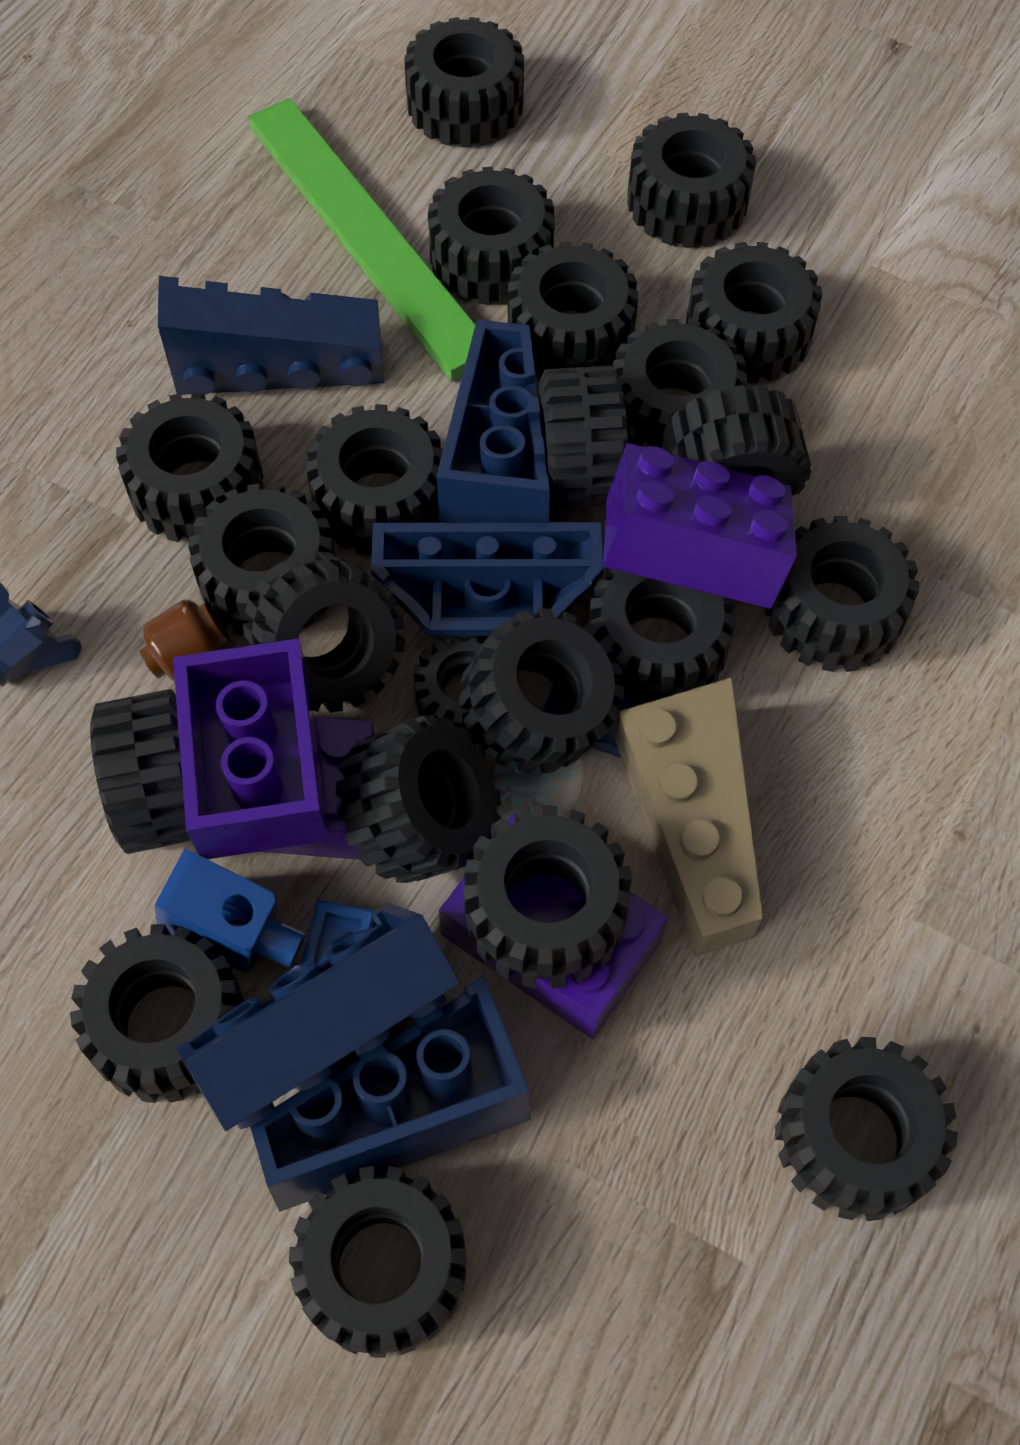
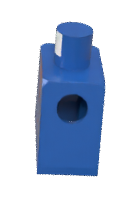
[154,848,306,973]

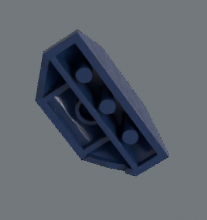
[371,522,603,637]

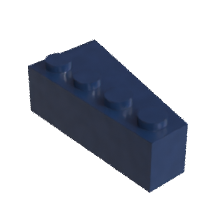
[158,276,384,395]
[436,320,550,523]
[176,903,460,1132]
[250,975,531,1212]

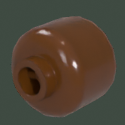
[140,599,230,682]

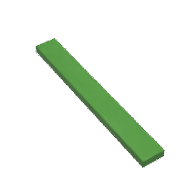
[248,98,475,382]

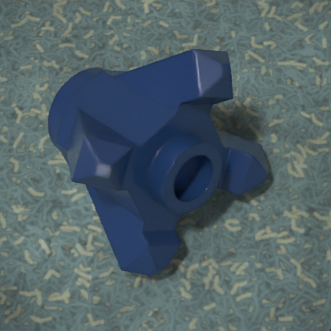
[0,583,82,687]

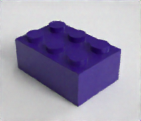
[603,443,797,609]
[173,638,329,859]
[439,814,669,1039]

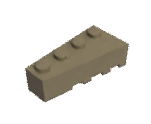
[614,678,763,956]

